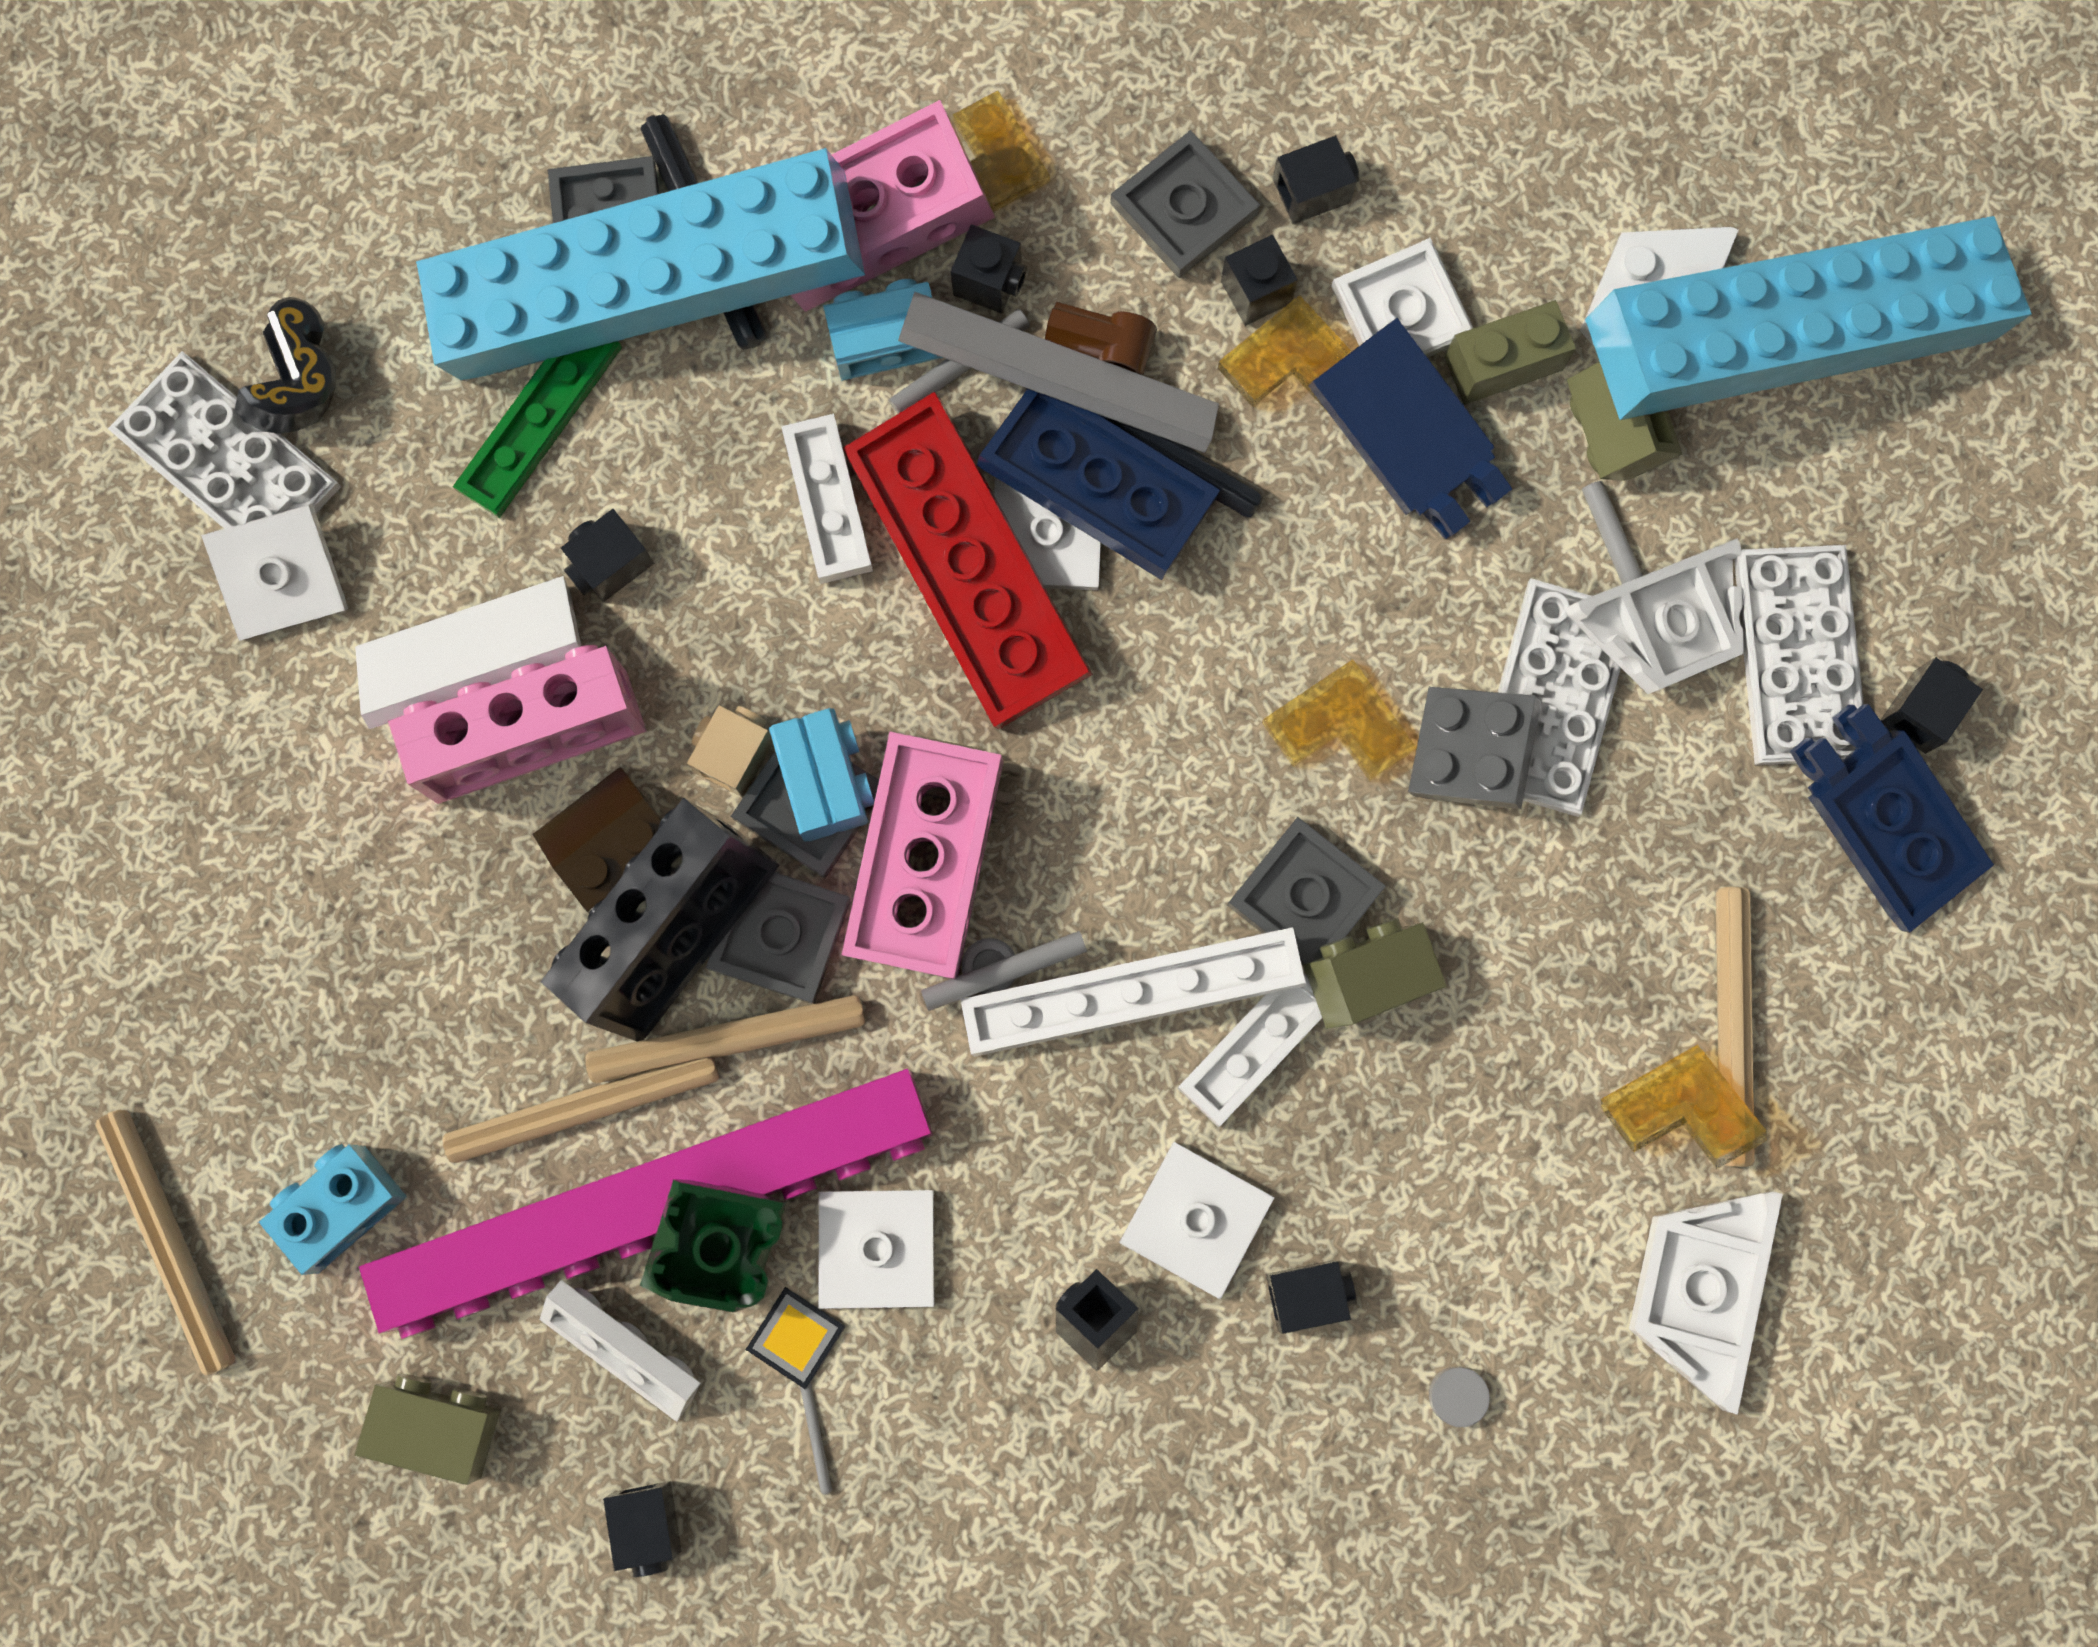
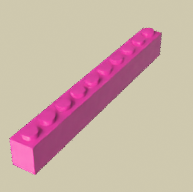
[358,1068,933,1339]

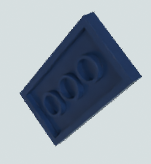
[977,389,1220,580]

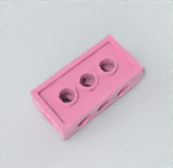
[791,100,995,312]
[388,645,647,804]
[842,732,1004,979]

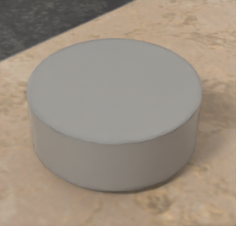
[962,938,1015,994]
[1429,1366,1490,1427]

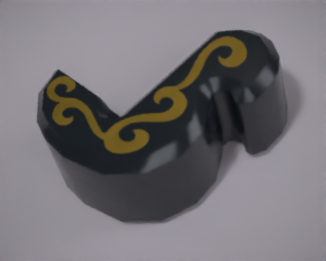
[234,297,336,434]

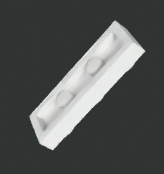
[781,414,873,584]
[1177,973,1322,1127]
[540,1280,700,1422]

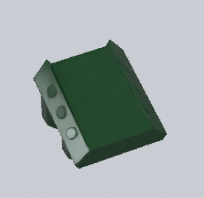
[640,1179,787,1313]

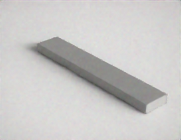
[898,292,1219,453]

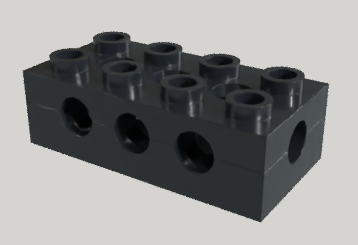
[540,797,780,1041]

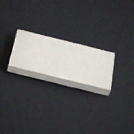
[108,351,341,529]
[1734,545,1863,765]
[355,576,581,729]
[1498,578,1621,817]

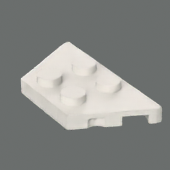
[1580,227,1738,346]
[1565,538,1744,694]
[1629,1192,1783,1414]

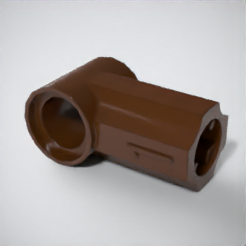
[1044,302,1157,375]

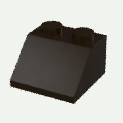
[532,766,683,913]

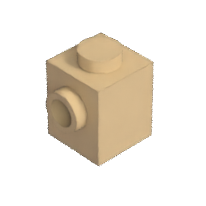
[687,705,773,798]

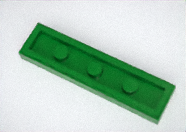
[452,341,622,519]

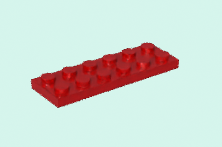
[843,392,1093,729]

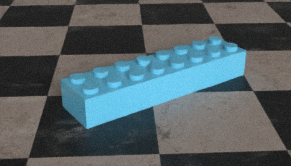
[416,148,865,380]
[1585,216,2032,420]

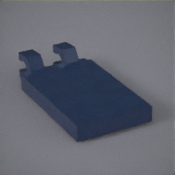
[1308,318,1512,539]
[1790,704,1994,933]

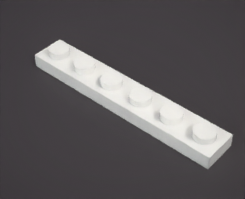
[961,927,1306,1057]

